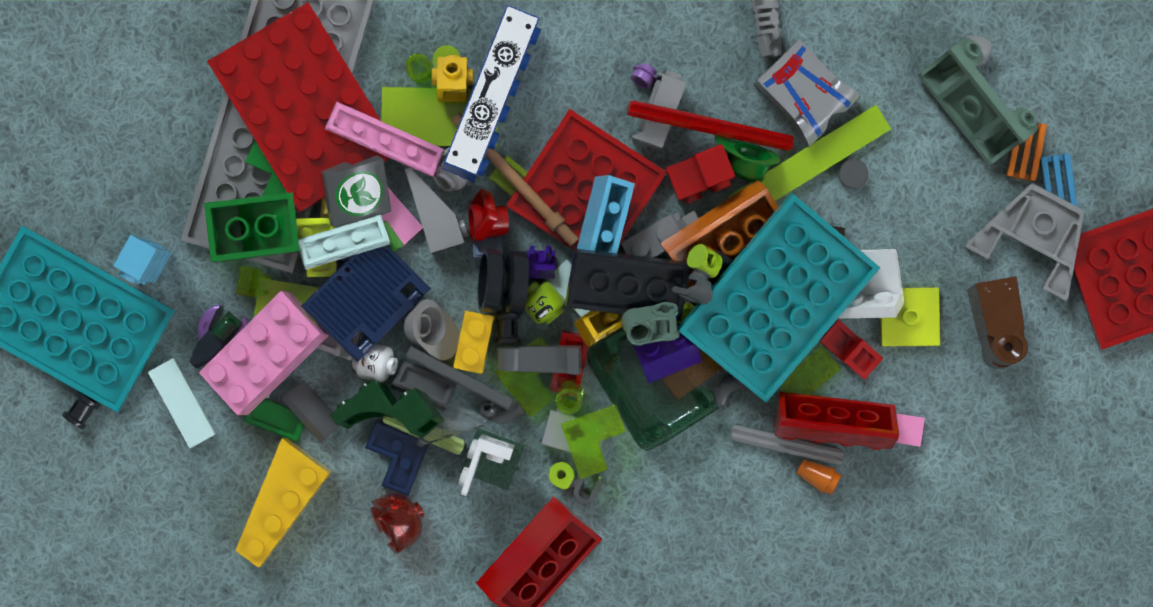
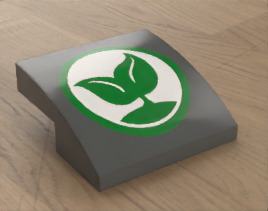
[321,155,391,227]

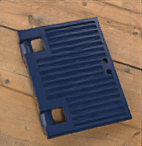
[301,245,431,362]

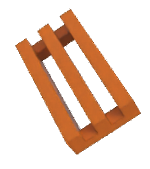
[1006,123,1047,182]

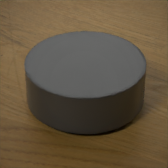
[838,159,868,189]

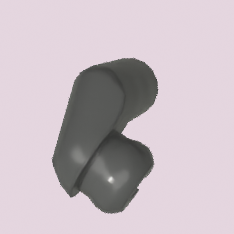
[713,374,749,407]

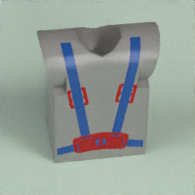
[753,39,861,148]

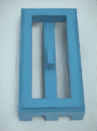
[1040,153,1077,206]

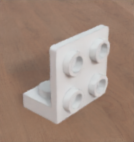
[839,249,904,319]
[457,434,515,496]

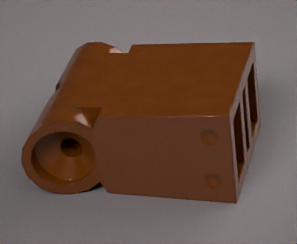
[967,276,1028,369]

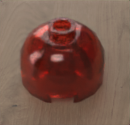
[370,493,424,554]

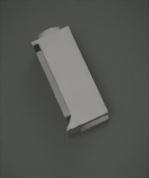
[631,70,687,150]

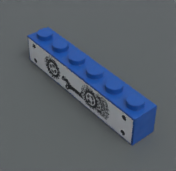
[442,5,541,182]

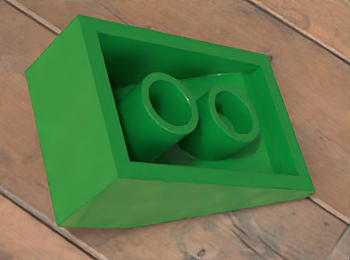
[204,192,300,263]

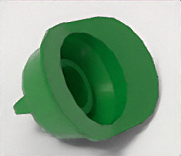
[714,135,780,183]

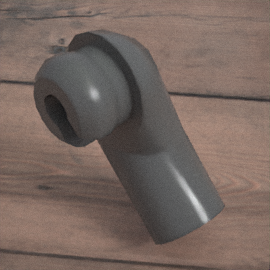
[480,400,525,424]

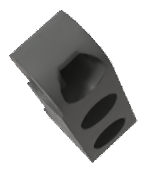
[498,345,582,375]

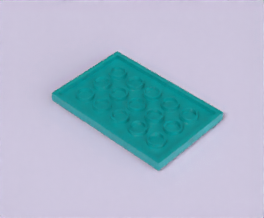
[678,192,880,403]
[0,225,176,412]

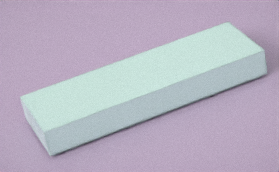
[299,215,390,270]
[148,358,216,448]

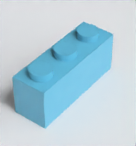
[577,175,635,253]
[113,235,172,285]

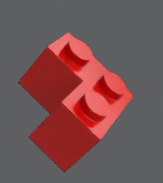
[665,144,735,204]

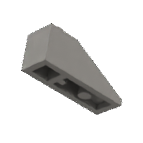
[405,168,469,254]

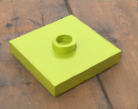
[880,287,940,346]

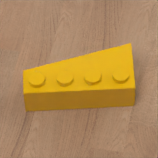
[235,437,332,568]

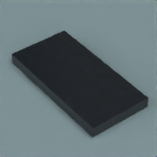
[565,248,691,321]

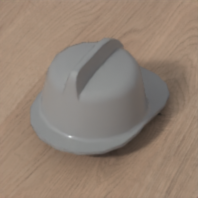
[402,299,460,361]

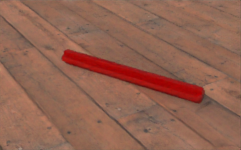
[627,100,794,151]

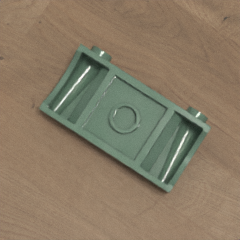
[917,38,1038,166]

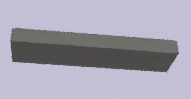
[406,346,517,411]

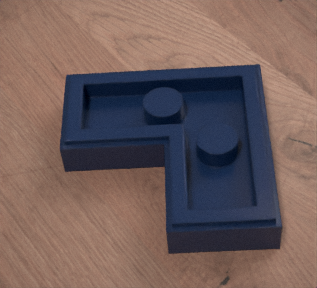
[365,421,429,496]

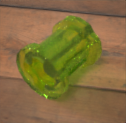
[405,53,432,83]
[556,381,584,414]

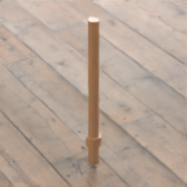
[451,113,579,247]

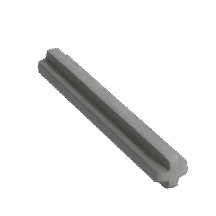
[730,425,844,465]

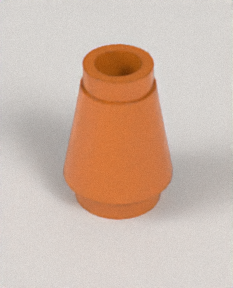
[796,459,842,495]

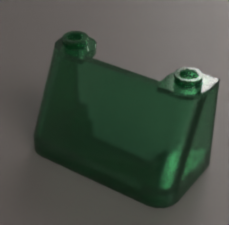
[586,325,719,451]

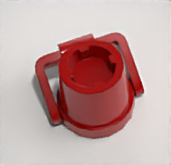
[467,189,509,242]

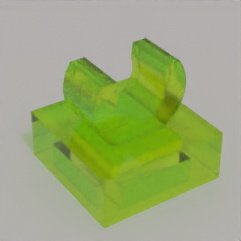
[236,266,271,298]

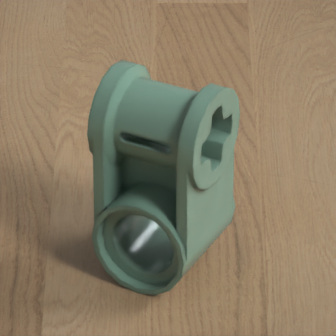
[621,302,680,345]

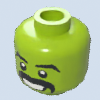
[524,282,565,325]

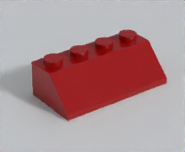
[774,391,899,450]
[476,496,602,607]

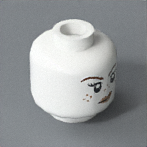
[352,344,398,383]

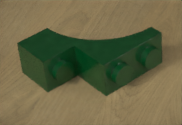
[330,379,445,438]

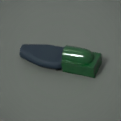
[189,311,243,369]

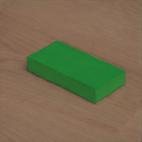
[243,398,305,442]

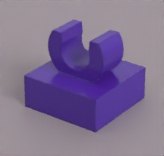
[526,245,555,279]

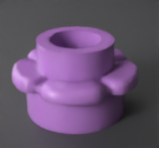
[631,63,658,89]

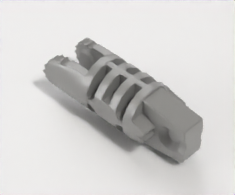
[751,0,782,58]

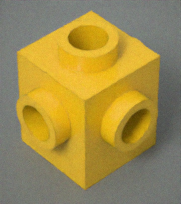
[432,55,473,102]

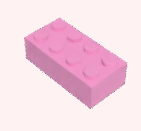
[199,291,329,415]

